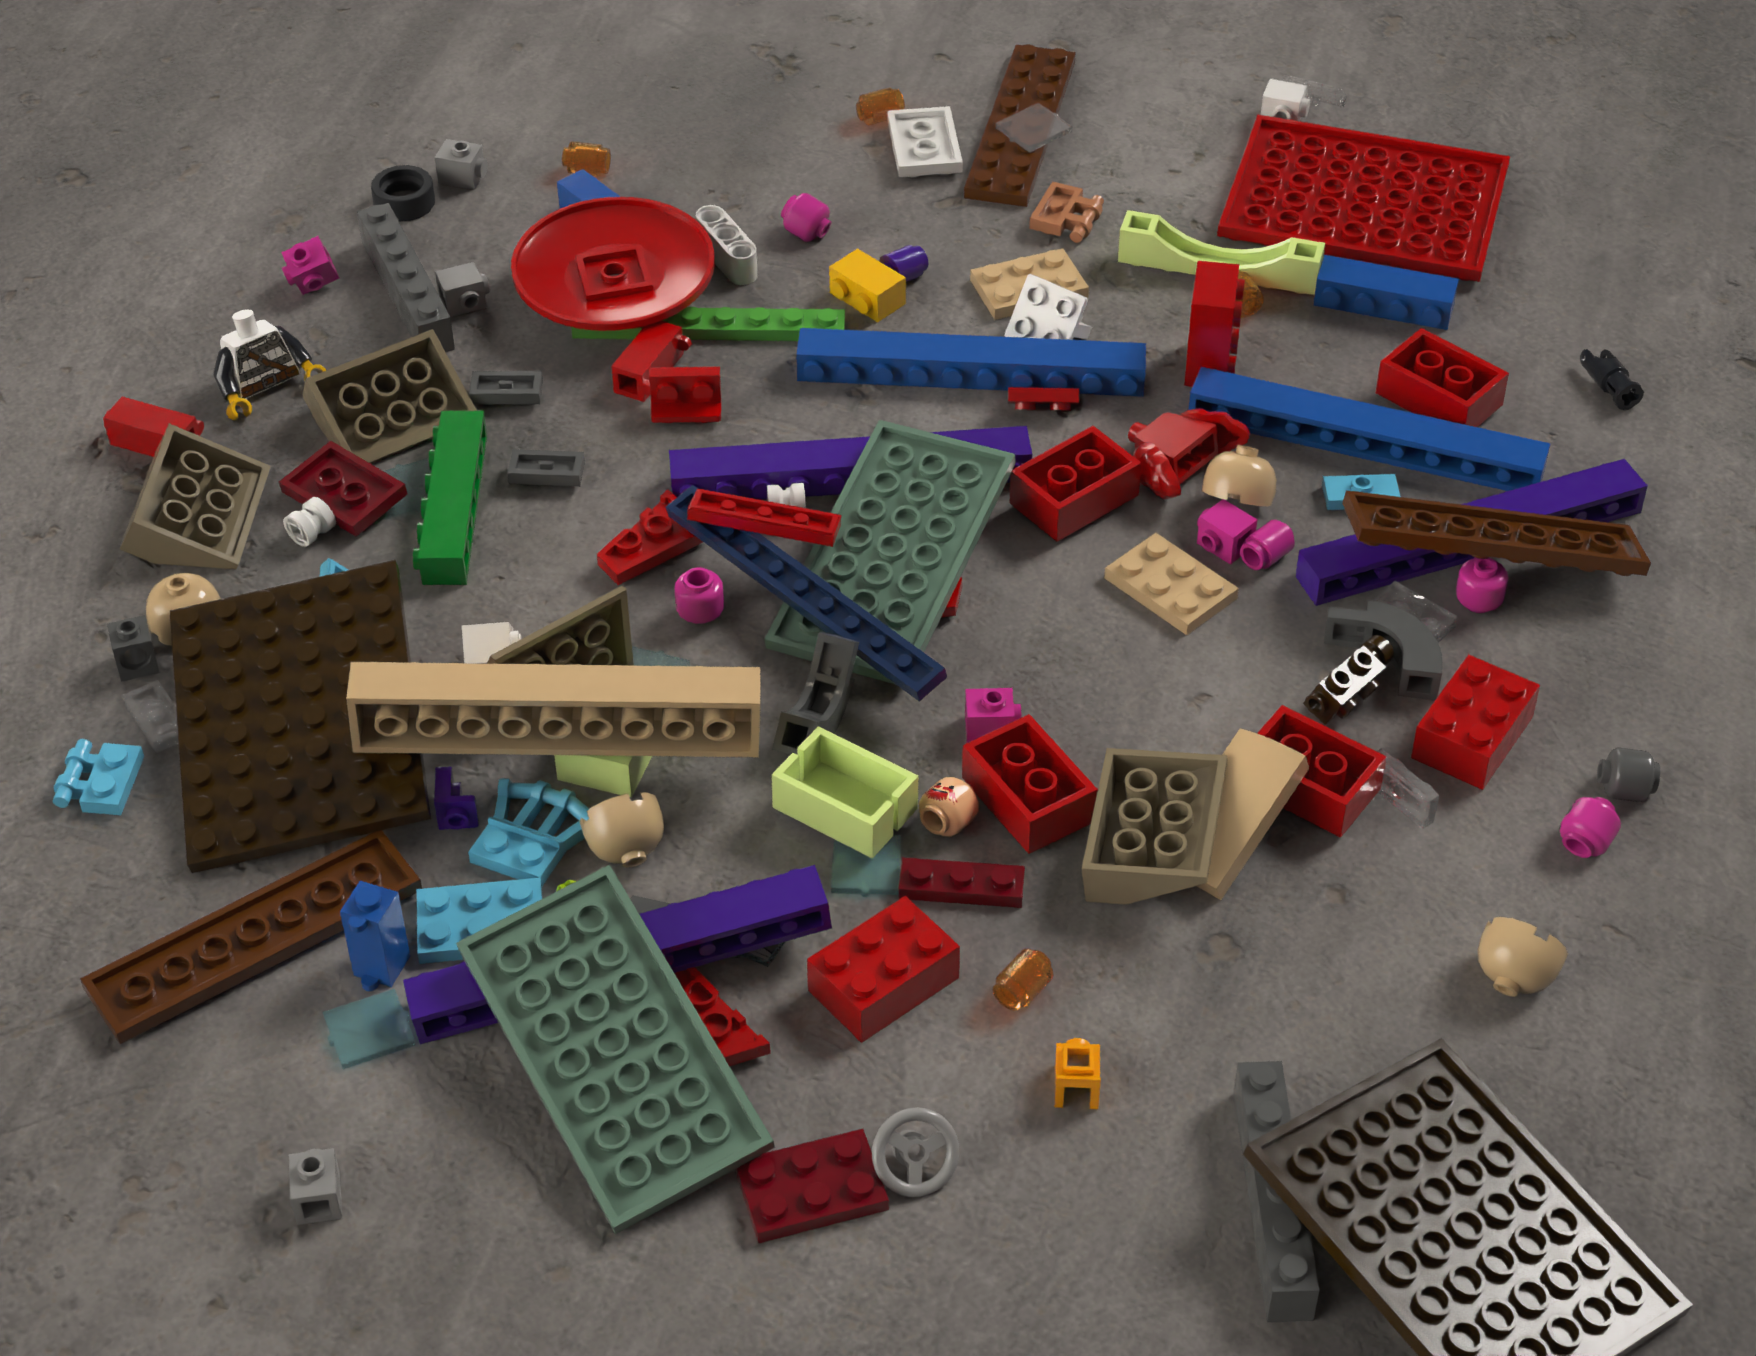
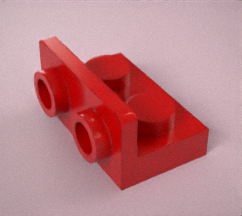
[649,366,722,423]

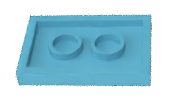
[416,877,543,964]

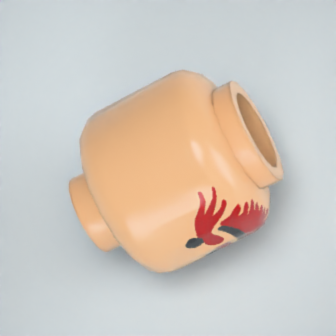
[919,777,979,837]

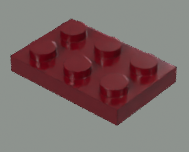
[279,441,408,537]
[735,1128,889,1244]

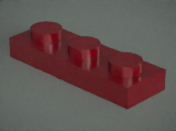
[899,857,1025,908]

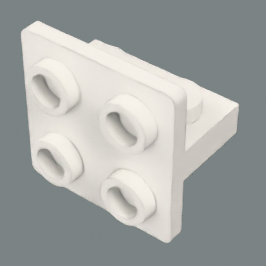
[1004,274,1092,340]

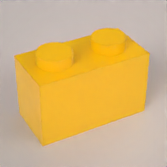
[829,249,906,322]

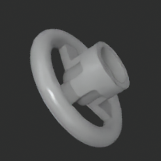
[872,1107,960,1197]

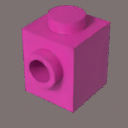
[1197,499,1257,565]
[965,688,1022,743]

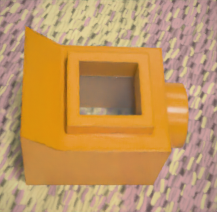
[1054,1038,1101,1109]

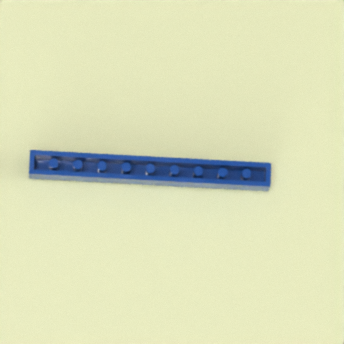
[796,328,1146,397]
[1188,367,1551,491]

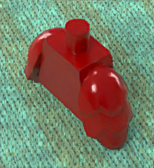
[1128,409,1250,499]

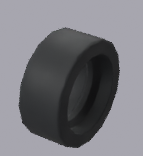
[371,165,435,222]

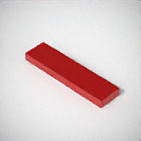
[687,489,842,547]

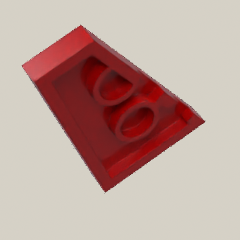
[596,489,703,585]
[674,967,771,1066]

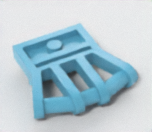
[468,778,590,886]

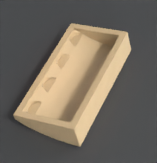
[1197,729,1309,900]

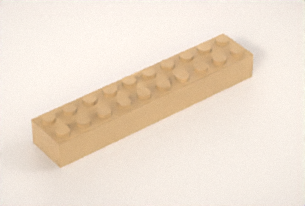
[346,662,760,757]

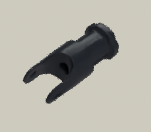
[1580,349,1644,410]

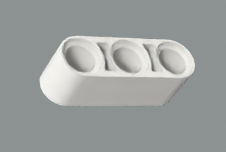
[696,205,758,285]

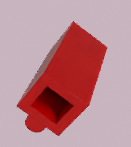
[611,321,692,402]
[103,396,204,457]

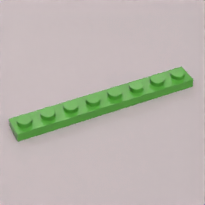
[571,307,845,341]

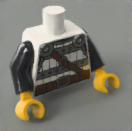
[213,310,326,420]

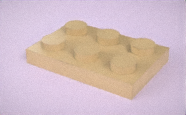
[970,248,1089,320]
[1104,533,1239,635]

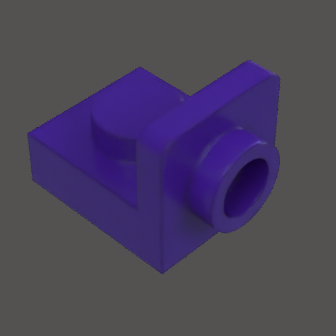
[434,766,479,830]

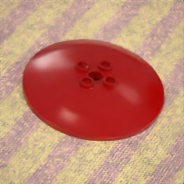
[511,197,715,331]

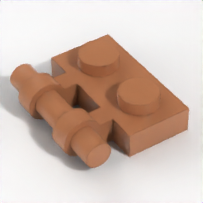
[1029,181,1104,243]

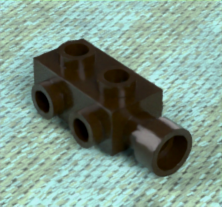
[1303,635,1394,725]

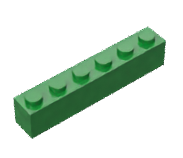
[413,411,487,585]

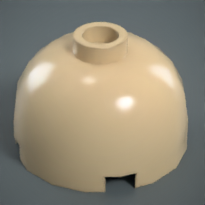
[1202,445,1277,506]
[146,573,221,646]
[579,793,664,867]
[1478,917,1568,997]

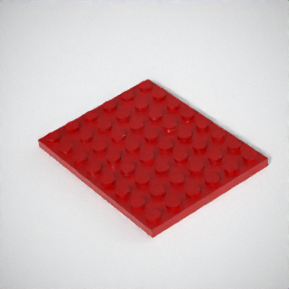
[1217,114,1510,282]

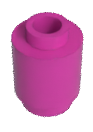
[1240,520,1295,570]

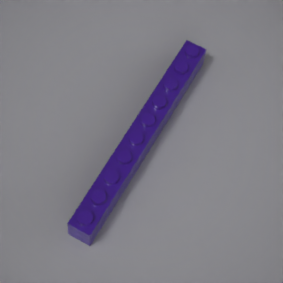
[669,426,1033,500]
[1295,459,1648,606]
[403,865,832,1045]

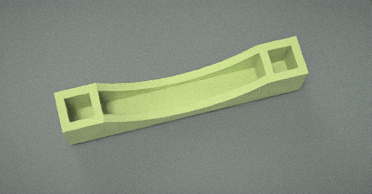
[1118,210,1325,295]

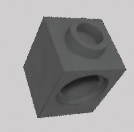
[107,615,159,682]

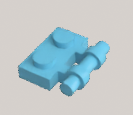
[53,739,144,815]

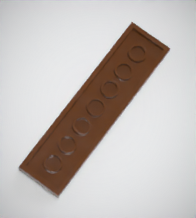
[964,44,1076,207]
[1342,490,1651,576]
[80,830,422,1044]

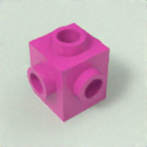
[281,236,339,295]

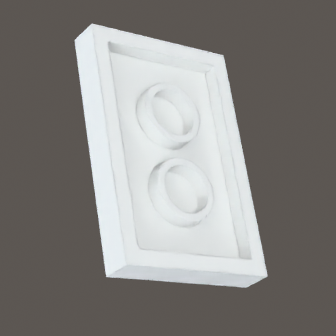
[887,106,963,178]

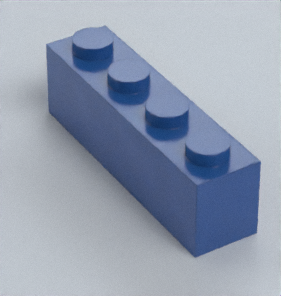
[1313,255,1459,330]

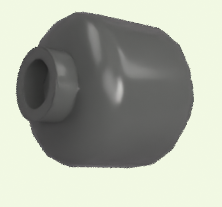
[1597,747,1660,802]

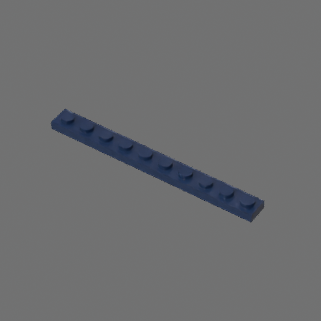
[666,485,947,701]

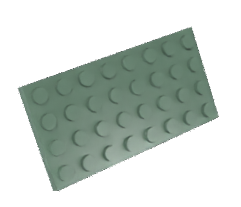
[764,420,1016,685]
[456,864,775,1234]

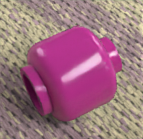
[781,193,832,242]
[1456,558,1508,613]
[675,567,724,624]
[1559,797,1621,858]

